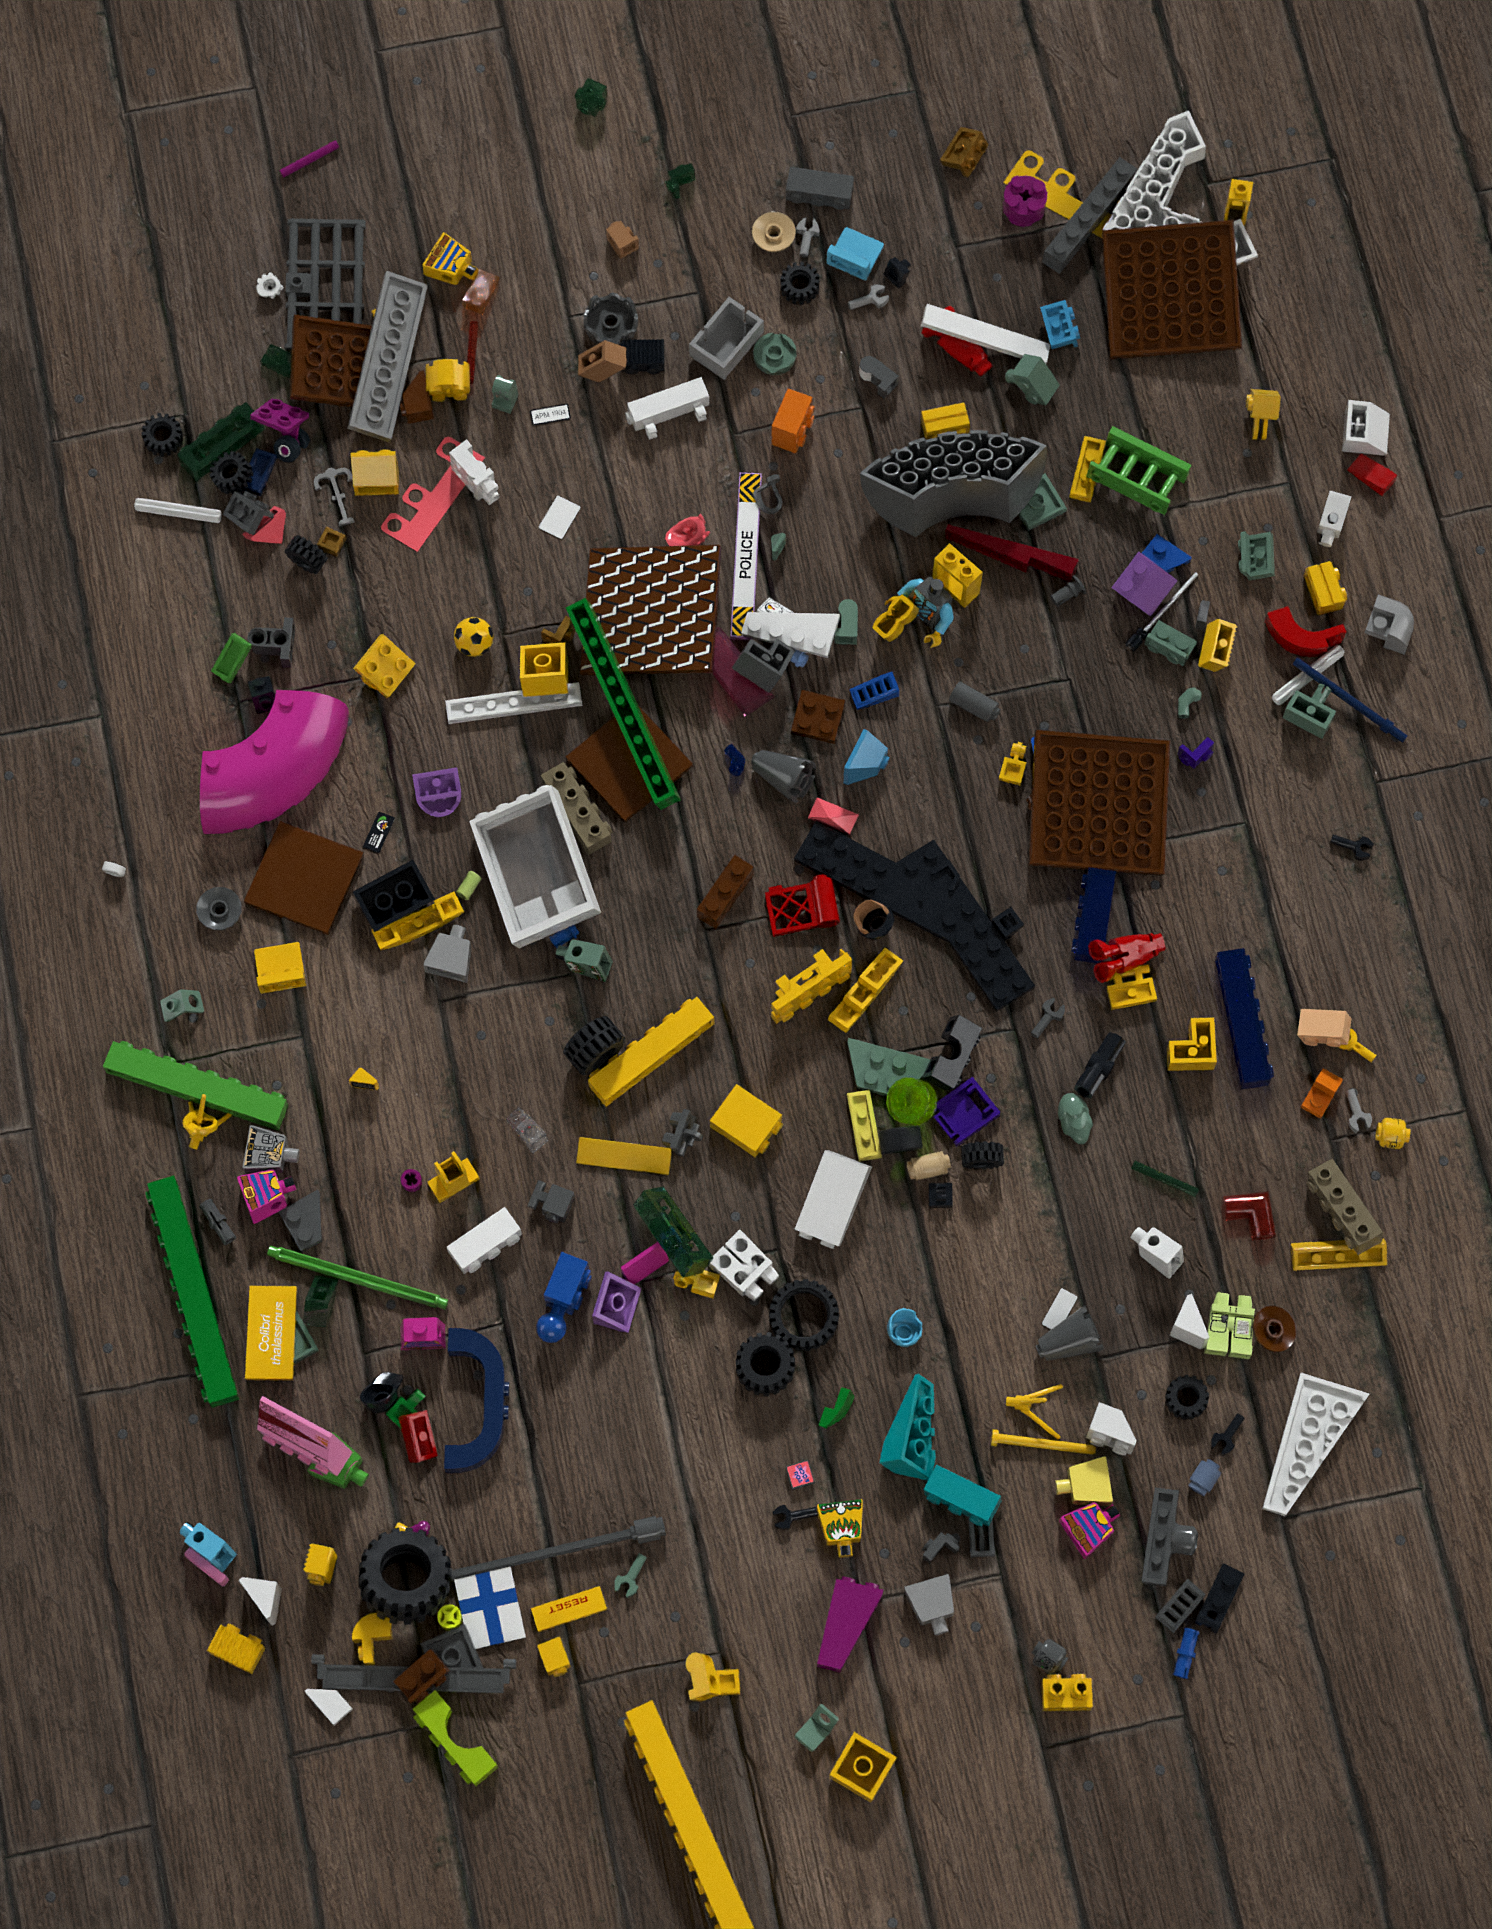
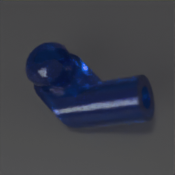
[724,744,746,776]

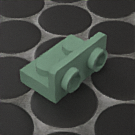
[1144,620,1197,666]

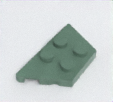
[847,1038,930,1100]

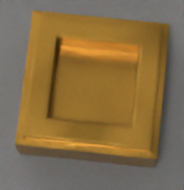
[317,527,347,557]

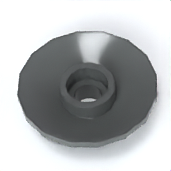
[196,887,242,930]

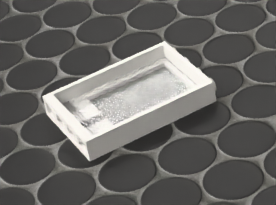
[469,785,601,948]

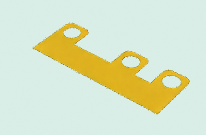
[1003,150,1119,239]

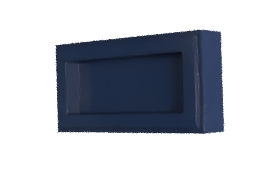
[241,448,277,496]

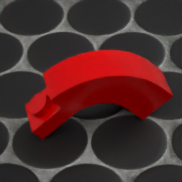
[1265,606,1346,657]

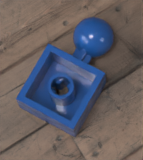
[536,1252,592,1343]

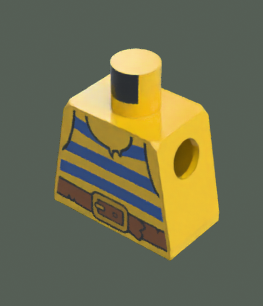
[423,232,478,285]

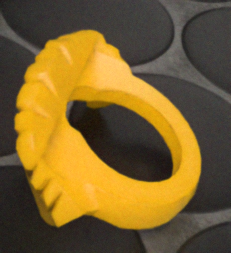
[182,1110,218,1137]

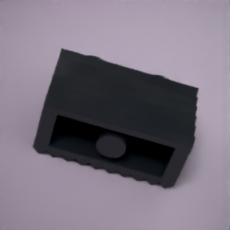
[620,339,665,375]

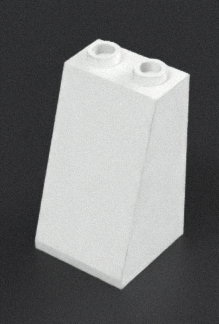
[795,1150,872,1249]

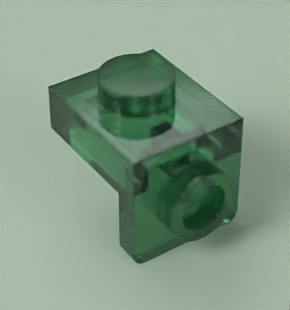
[665,163,695,199]

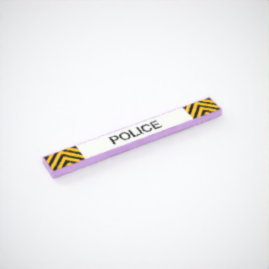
[731,473,762,640]

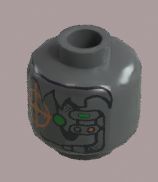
[1031,1639,1069,1675]

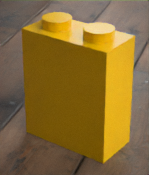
[710,1084,783,1158]

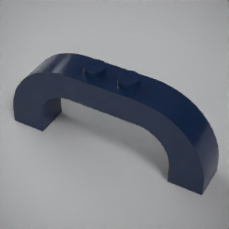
[444,1328,510,1473]

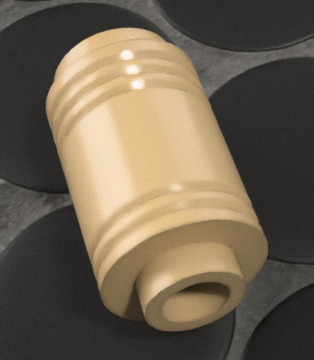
[906,1151,951,1181]

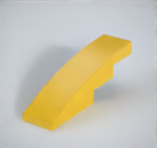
[828,948,903,1033]

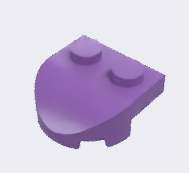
[412,767,461,817]

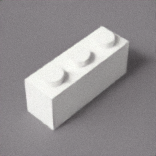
[447,1207,522,1274]

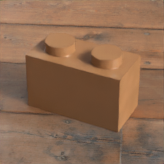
[578,340,627,382]

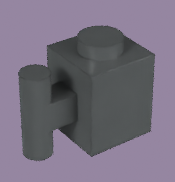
[527,1180,575,1223]

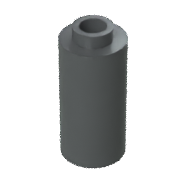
[949,681,1001,723]

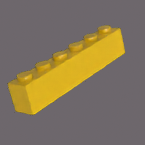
[588,997,715,1107]

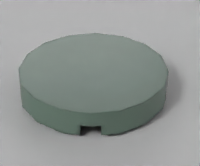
[753,333,797,375]

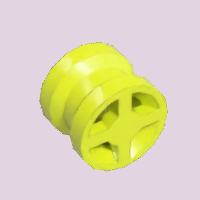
[437,1604,462,1631]

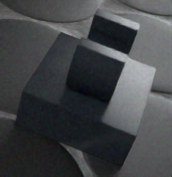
[883,257,911,288]
[929,1183,953,1208]

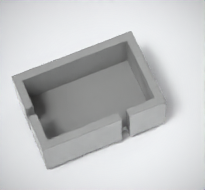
[689,297,764,379]

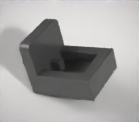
[922,1532,960,1564]

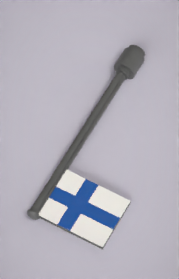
[451,1516,666,1649]

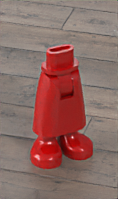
[921,306,993,377]
[1088,933,1165,983]

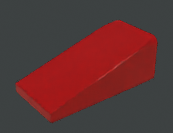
[1347,454,1398,496]

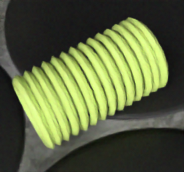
[456,871,481,900]

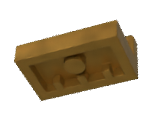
[940,127,988,178]

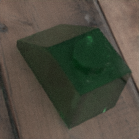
[303,1275,338,1327]

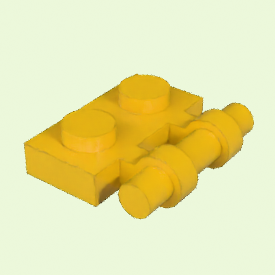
[1106,964,1157,1010]

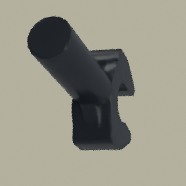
[1330,834,1374,861]
[1210,1413,1245,1456]
[772,1505,818,1530]

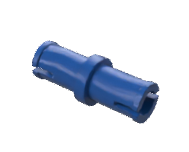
[1173,1628,1199,1679]

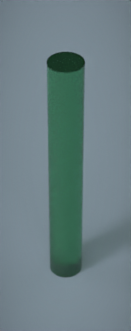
[1131,1160,1199,1197]

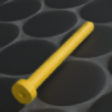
[991,1429,1096,1455]

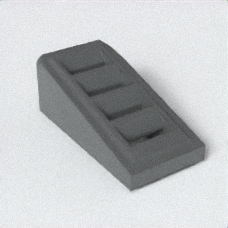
[1155,1579,1206,1633]

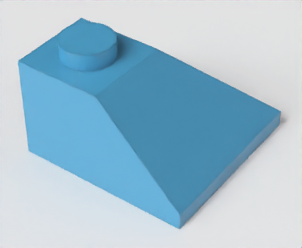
[843,729,890,785]

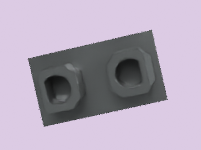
[662,1109,703,1157]

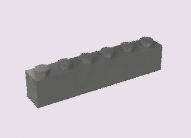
[1042,157,1137,274]

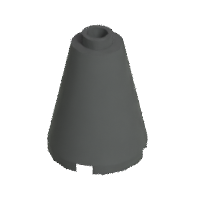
[751,750,816,803]
[1035,1306,1104,1361]

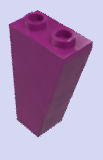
[817,1577,883,1672]

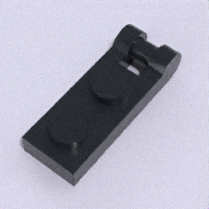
[1195,1563,1245,1634]

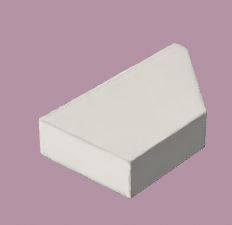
[305,1689,353,1726]

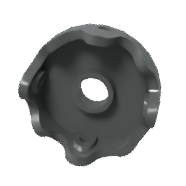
[583,292,638,345]

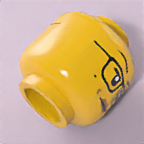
[1375,1118,1411,1149]

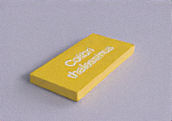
[245,1286,298,1381]

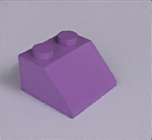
[1112,552,1178,616]

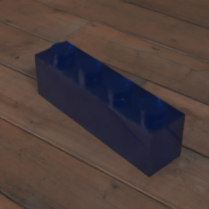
[1071,867,1116,964]

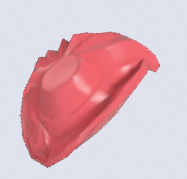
[665,514,710,546]

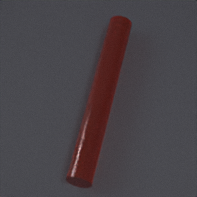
[467,321,478,384]

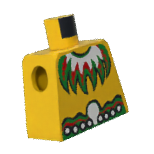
[817,1499,863,1558]

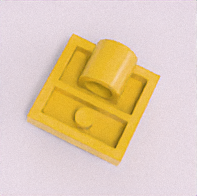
[353,634,416,698]

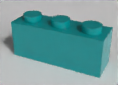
[923,1464,1002,1526]

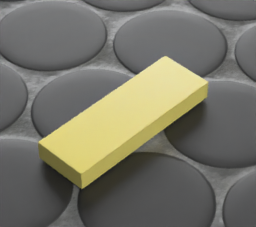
[847,1090,882,1162]

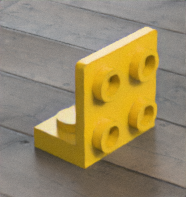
[254,942,306,994]

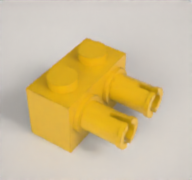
[1041,1674,1093,1711]

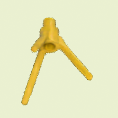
[188,1094,232,1150]
[1006,1384,1063,1440]

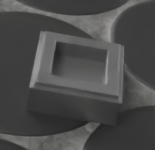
[1196,600,1210,630]

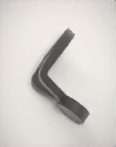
[753,474,782,514]

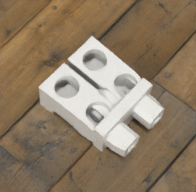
[449,439,499,505]
[708,1230,779,1301]

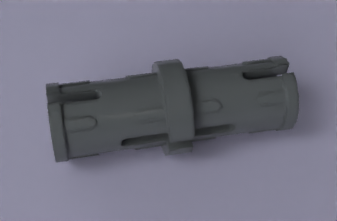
[199,1199,236,1245]

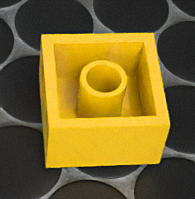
[520,642,568,697]
[829,1732,896,1803]

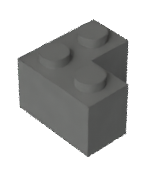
[732,638,796,693]

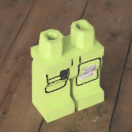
[1204,1292,1255,1359]

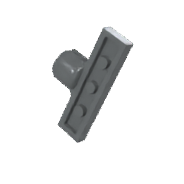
[1142,1487,1198,1586]

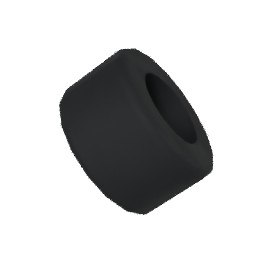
[879,1125,923,1154]

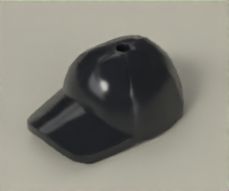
[360,1372,404,1413]

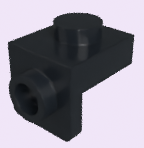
[248,676,275,714]

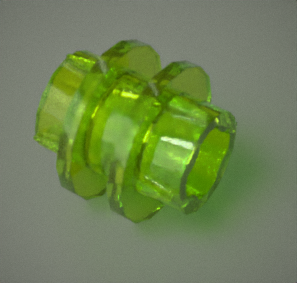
[886,1078,937,1125]

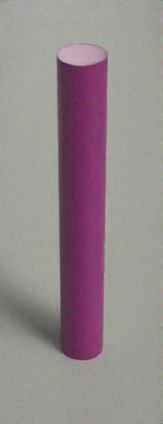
[279,140,339,178]

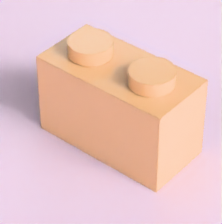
[1297,1009,1352,1047]

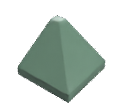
[771,533,786,561]

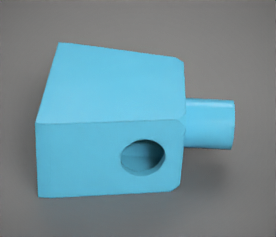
[180,1522,237,1573]

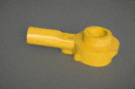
[1338,1028,1377,1063]

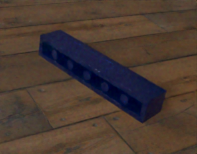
[1215,948,1274,1090]

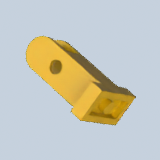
[427,1151,480,1203]

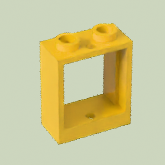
[932,543,983,608]

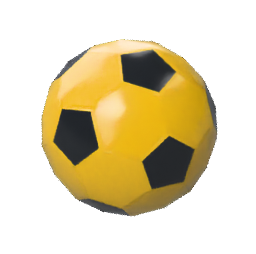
[454,617,493,657]

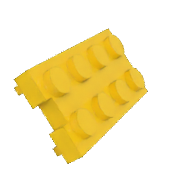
[771,949,852,1024]

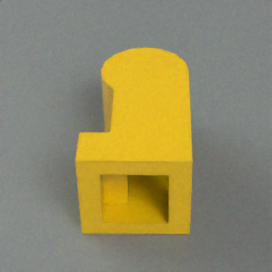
[686,1653,721,1702]

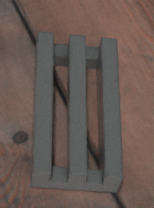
[968,1516,995,1558]

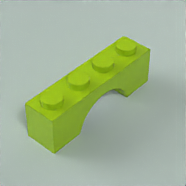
[413,1690,498,1786]

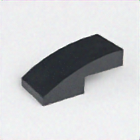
[992,907,1024,941]

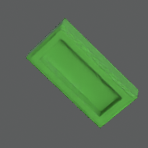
[211,633,253,683]

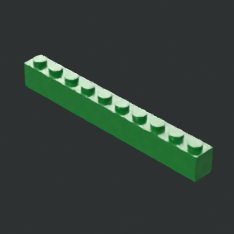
[566,598,681,810]
[145,1175,240,1408]

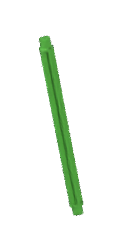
[267,1245,449,1310]

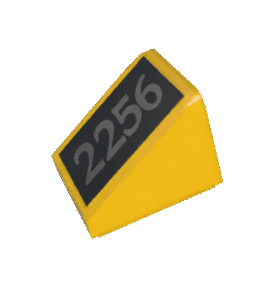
[349,1067,379,1090]

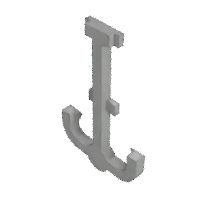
[314,468,354,527]

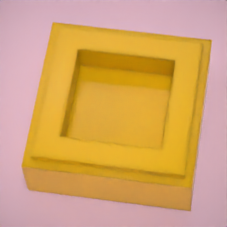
[716,1669,740,1696]

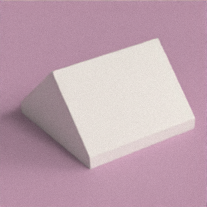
[1170,1294,1209,1349]
[239,1577,282,1626]

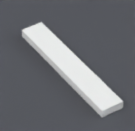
[921,304,1050,364]
[445,682,582,724]

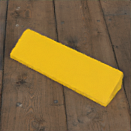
[576,1137,672,1175]
[1291,1238,1387,1271]

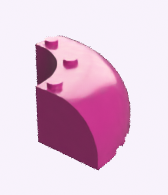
[200,690,349,834]

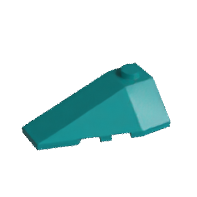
[879,1374,936,1480]

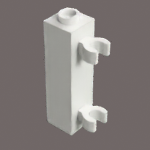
[625,377,709,440]

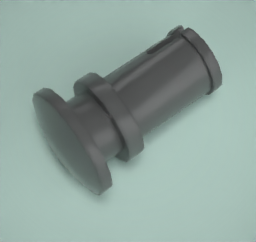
[1050,575,1086,607]

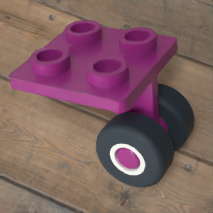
[250,399,310,463]

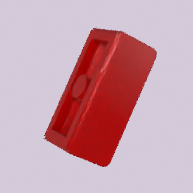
[399,1410,438,1463]

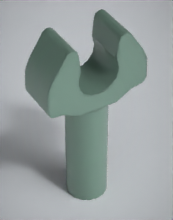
[614,1553,647,1598]

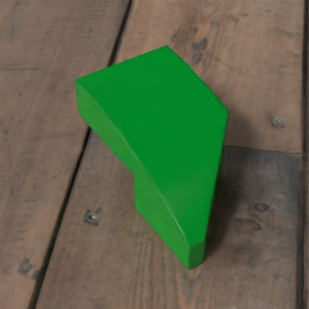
[818,1387,855,1428]

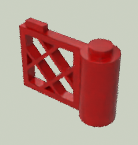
[765,875,840,937]

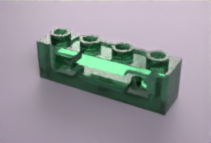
[177,402,265,482]
[633,1186,714,1278]

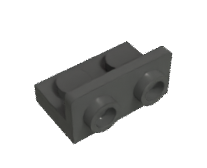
[223,491,275,535]

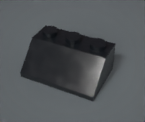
[352,860,435,932]

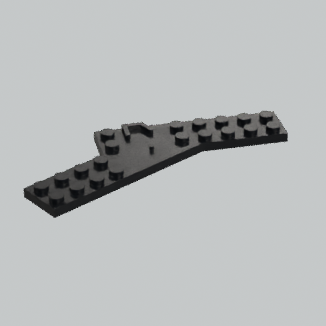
[794,821,1035,1012]

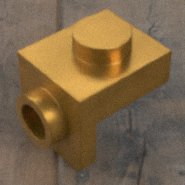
[541,616,576,644]

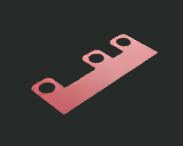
[381,437,485,552]

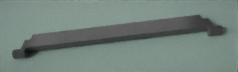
[311,1654,517,1693]

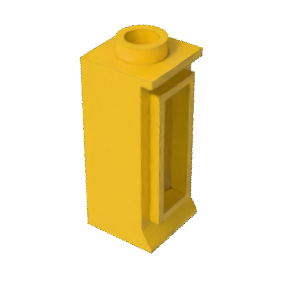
[1223,179,1253,226]

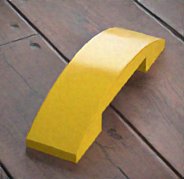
[371,891,464,950]

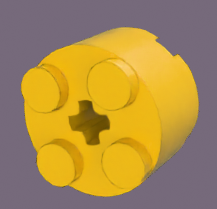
[425,359,470,402]

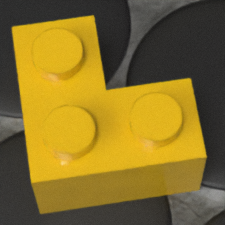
[1166,1018,1217,1071]

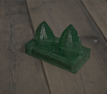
[260,344,292,379]

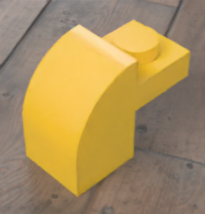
[352,1613,392,1666]

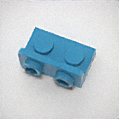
[1040,300,1080,349]

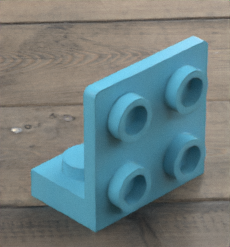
[827,227,884,281]

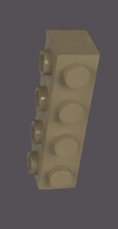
[540,762,613,855]
[1307,1159,1383,1255]

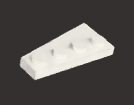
[741,612,840,658]

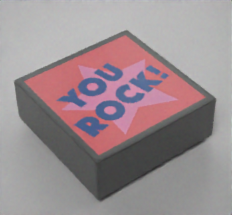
[785,1460,815,1490]

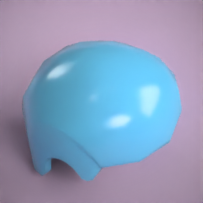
[887,1308,922,1347]

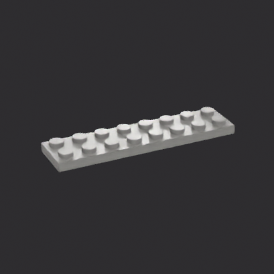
[347,271,428,442]

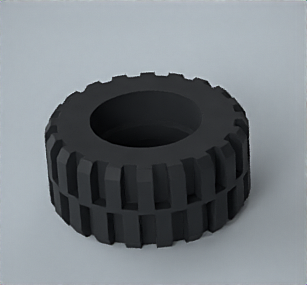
[358,1527,451,1625]

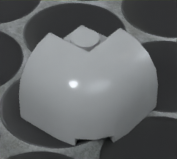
[1365,594,1414,655]

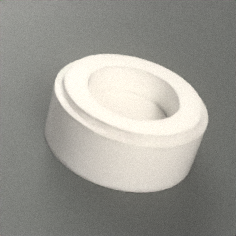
[102,861,126,877]

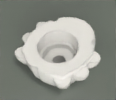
[257,272,283,299]

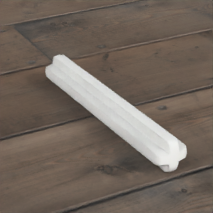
[134,498,222,523]
[1272,645,1345,705]

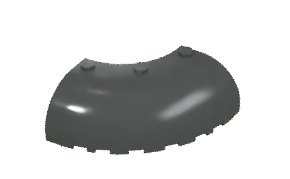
[860,430,1047,537]

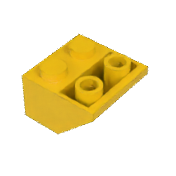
[351,449,399,496]

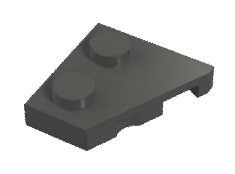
[279,1190,322,1253]

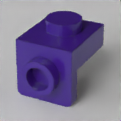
[1177,737,1214,769]

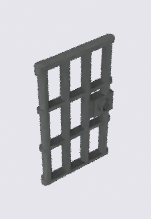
[285,219,366,351]

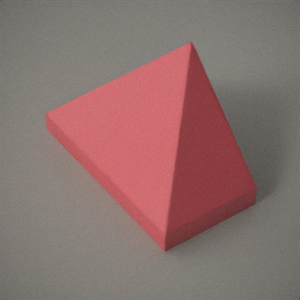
[242,506,286,544]
[808,798,859,836]

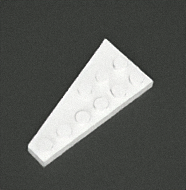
[1262,1373,1369,1516]

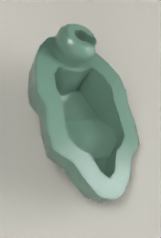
[1058,1093,1093,1144]

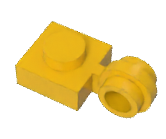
[999,742,1027,786]
[673,1268,720,1299]

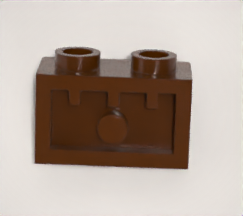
[394,1649,450,1704]

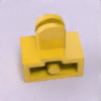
[1245,389,1281,440]

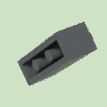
[786,167,854,210]

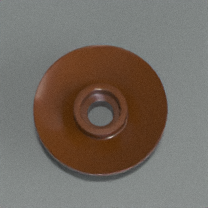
[1253,1306,1296,1352]

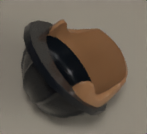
[854,900,894,940]

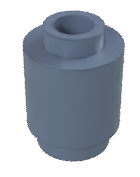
[1188,1459,1222,1496]

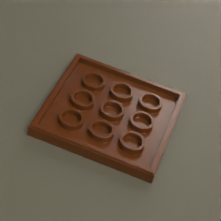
[290,315,372,407]
[565,706,693,822]
[244,821,364,935]

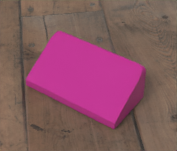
[621,1241,669,1285]

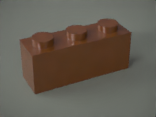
[697,855,754,929]

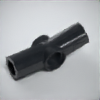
[1074,1032,1126,1099]

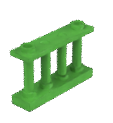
[1086,426,1191,515]

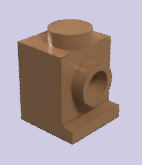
[606,221,639,259]

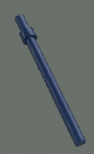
[1292,657,1408,743]

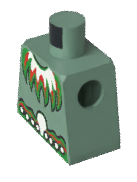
[556,939,613,982]

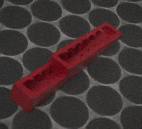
[945,524,1079,582]

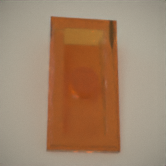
[462,270,500,315]

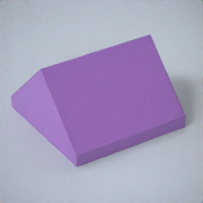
[592,1272,641,1333]

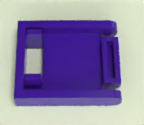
[928,1077,1001,1147]

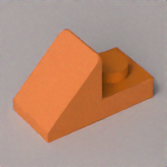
[1300,1068,1343,1119]

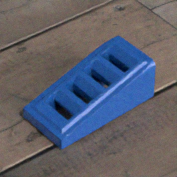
[849,672,900,710]

